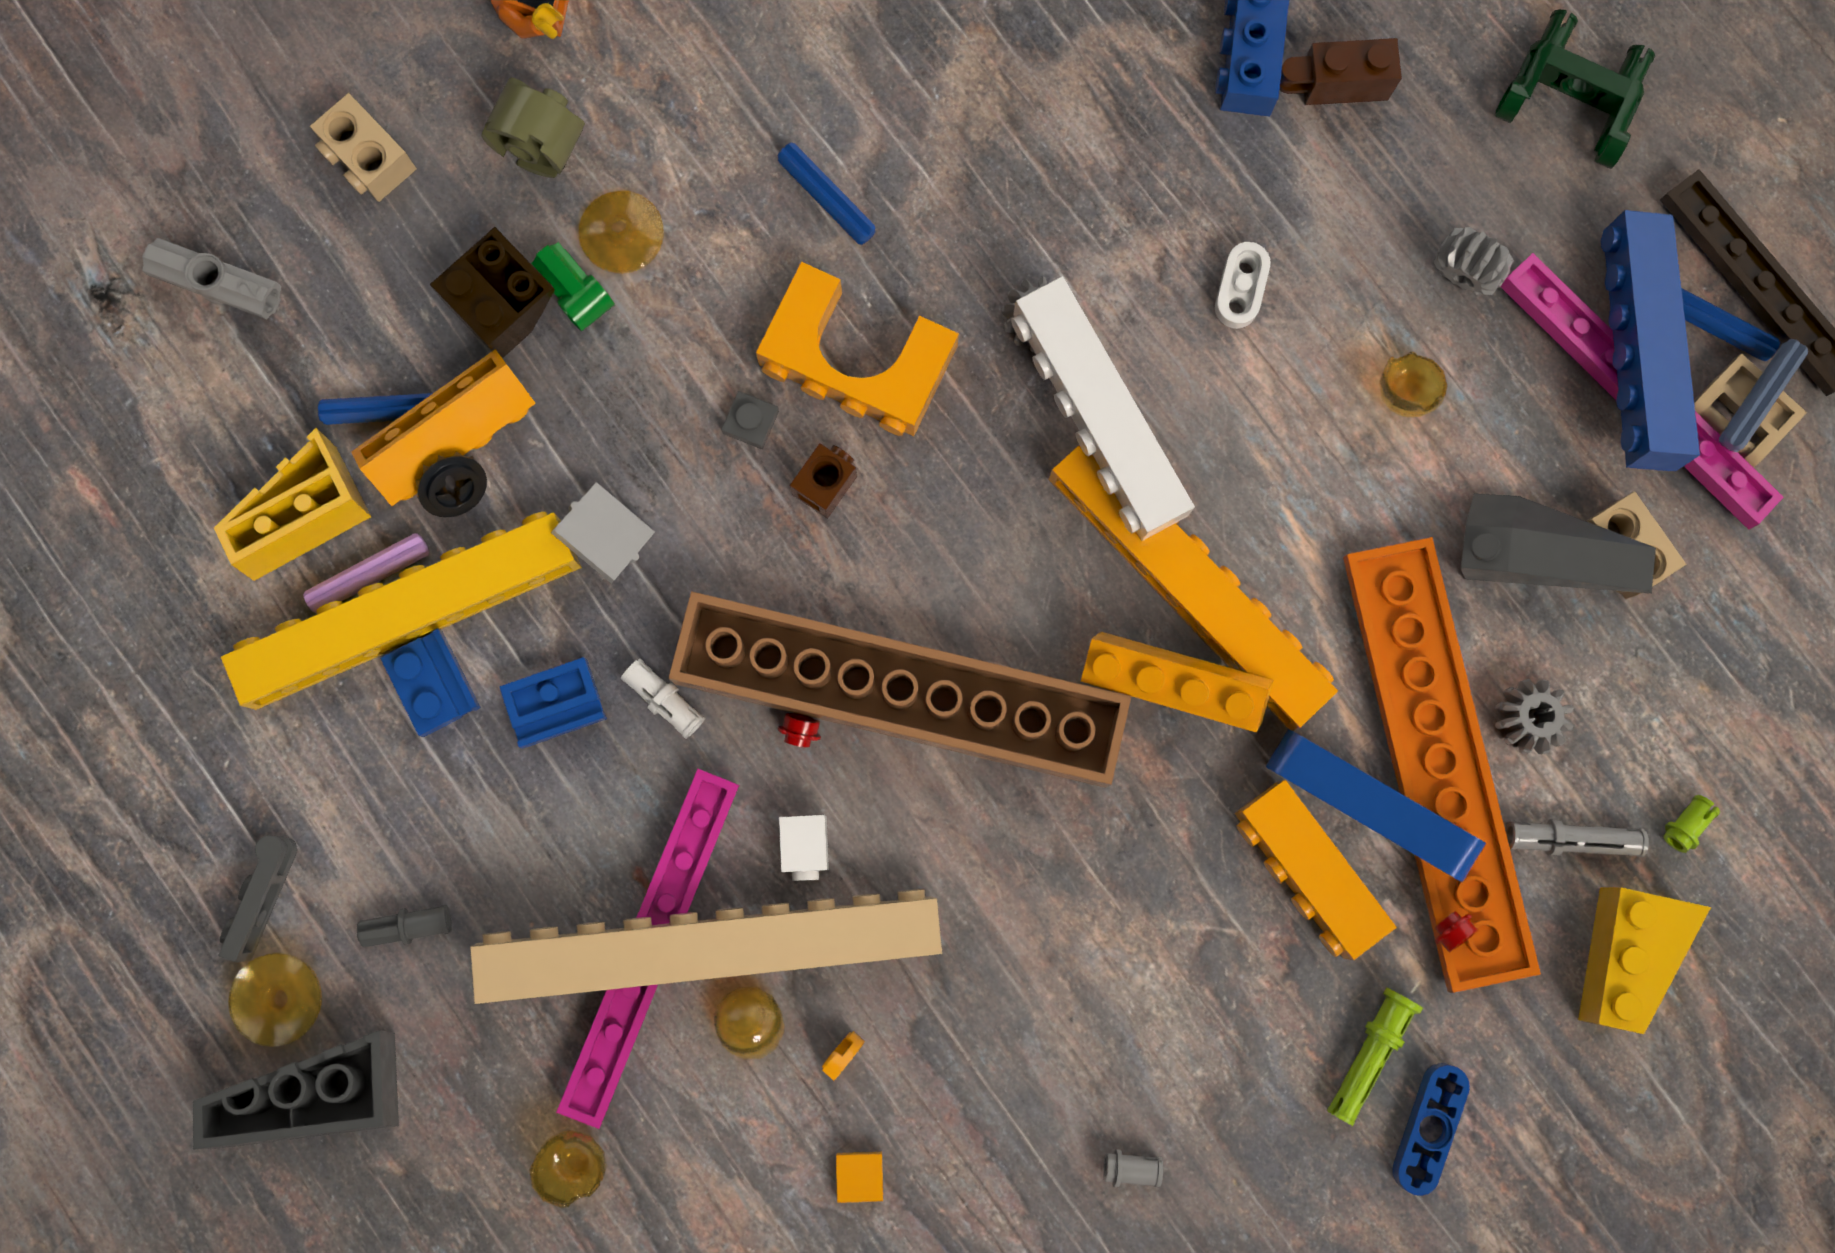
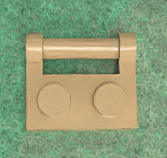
[1694,354,1807,468]

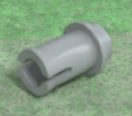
[1103,1149,1163,1188]

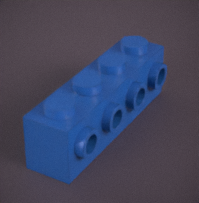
[1215,0,1289,117]

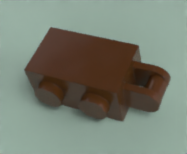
[1279,38,1402,105]

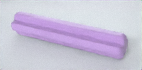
[303,533,429,613]

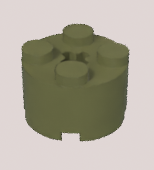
[481,77,585,178]

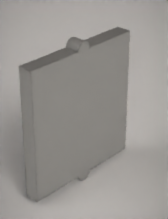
[551,482,655,584]

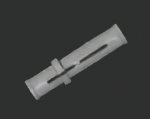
[1505,819,1649,857]

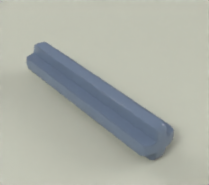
[1719,339,1808,452]

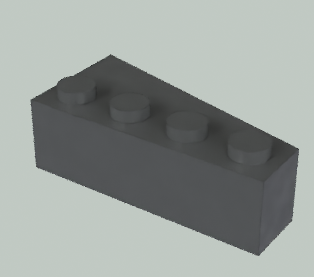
[193,1030,399,1150]

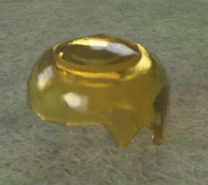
[1379,351,1448,418]
[714,987,785,1060]
[529,1130,607,1208]

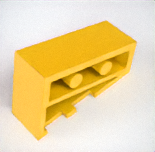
[214,428,371,581]
[1578,887,1711,1034]

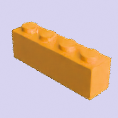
[351,349,536,506]
[1080,631,1274,733]
[1234,780,1397,960]

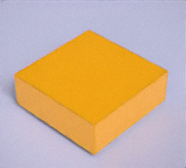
[836,1151,883,1203]

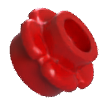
[778,713,821,747]
[1435,911,1478,953]

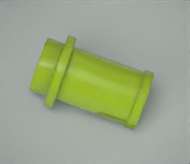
[1663,795,1720,853]

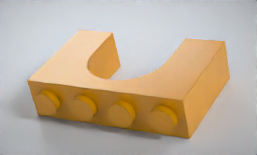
[756,261,959,436]

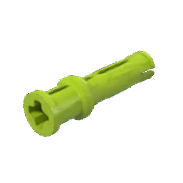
[1326,987,1423,1126]

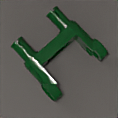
[1494,9,1655,169]

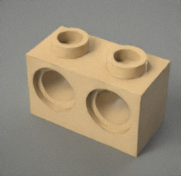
[310,93,417,202]
[1587,491,1687,599]

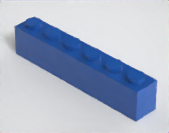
[1601,210,1700,472]

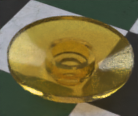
[578,191,664,274]
[228,953,322,1047]

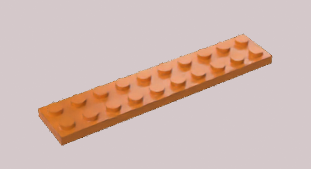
[1343,537,1541,993]

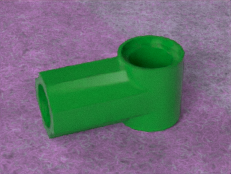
[531,242,615,332]

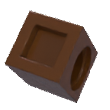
[789,443,857,519]

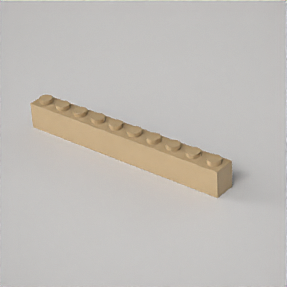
[471,889,942,1004]

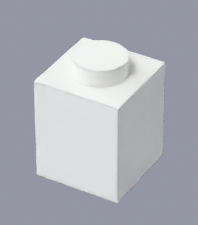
[779,815,829,881]

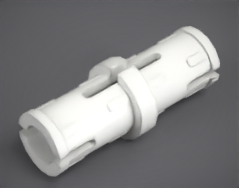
[621,658,705,739]

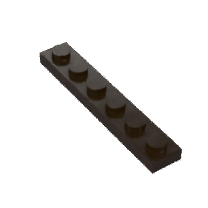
[1660,169,1835,396]

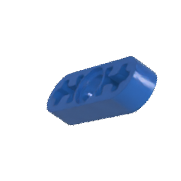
[1392,1063,1470,1196]

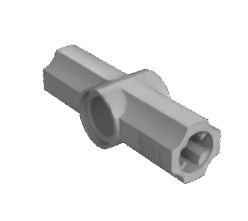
[142,238,281,320]

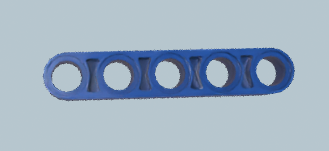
[1265,729,1486,883]

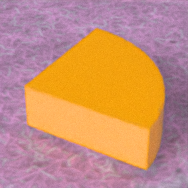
[822,1031,865,1081]

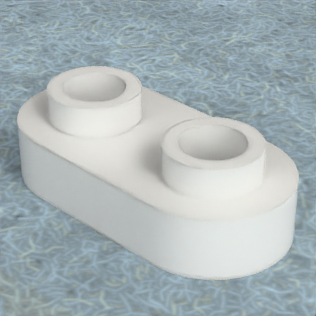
[1215,242,1271,329]

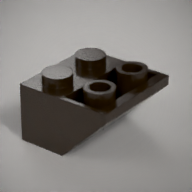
[430,227,555,358]

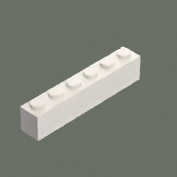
[1011,276,1195,541]

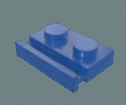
[380,628,481,737]
[499,657,607,749]

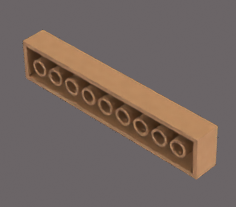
[668,591,1131,788]

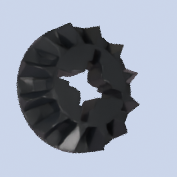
[415,451,487,518]

